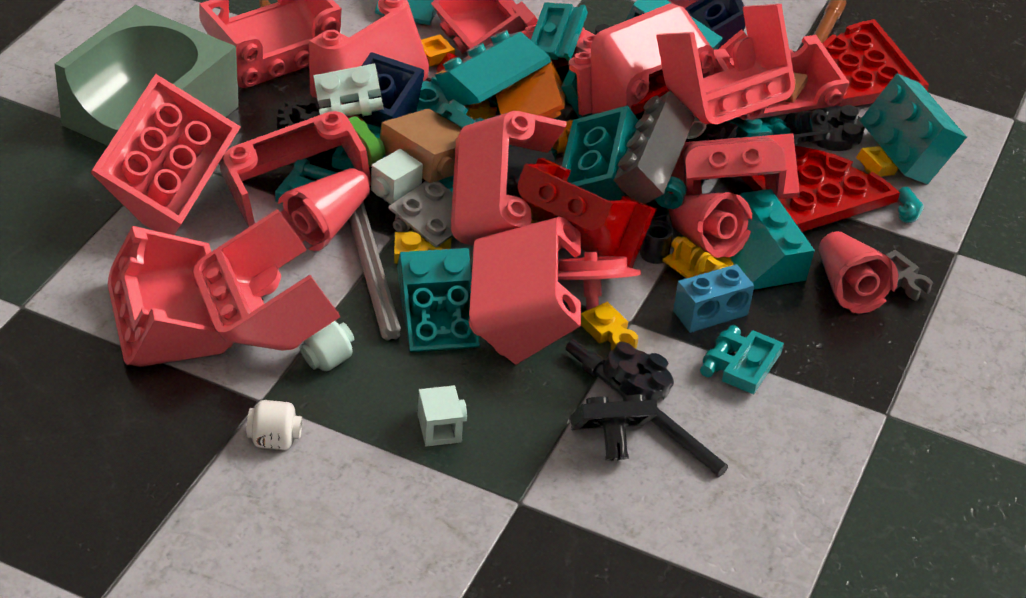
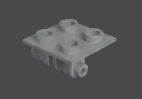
[388,181,453,248]

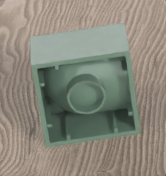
[54,5,239,146]

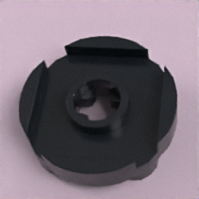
[810,105,865,151]
[603,342,674,400]

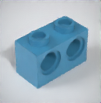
[673,264,754,333]

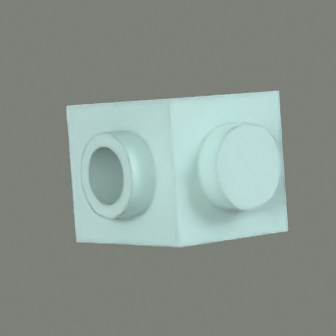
[371,149,423,204]
[418,385,467,447]

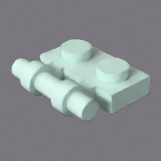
[313,63,384,116]

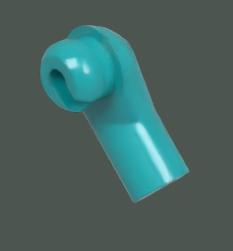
[898,186,924,223]

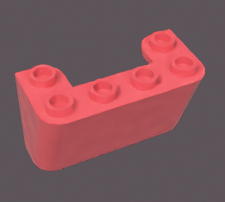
[199,0,342,88]
[469,217,581,365]

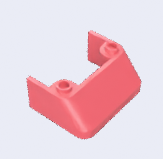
[591,3,714,115]
[656,4,795,124]
[219,111,371,227]
[451,111,566,246]
[193,209,340,351]

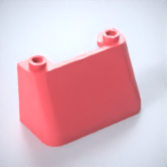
[309,0,429,121]
[714,35,849,120]
[108,226,233,367]

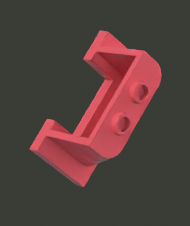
[431,0,538,54]
[669,133,800,199]

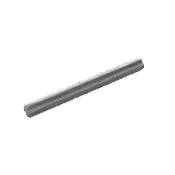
[349,202,401,341]

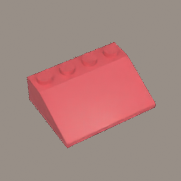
[91,74,241,235]

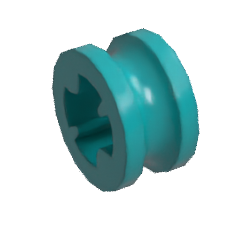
[655,176,687,209]

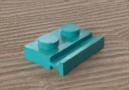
[531,2,588,61]

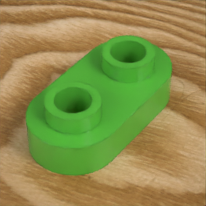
[348,116,385,168]

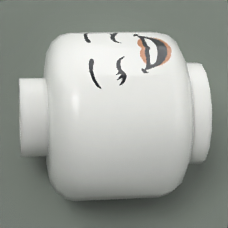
[246,400,302,450]

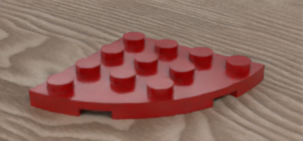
[822,19,929,106]
[740,146,900,232]

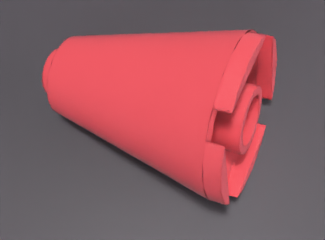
[278,168,370,251]
[668,192,752,258]
[818,231,899,314]

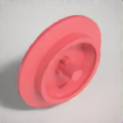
[558,252,641,310]

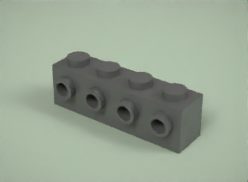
[614,91,695,204]

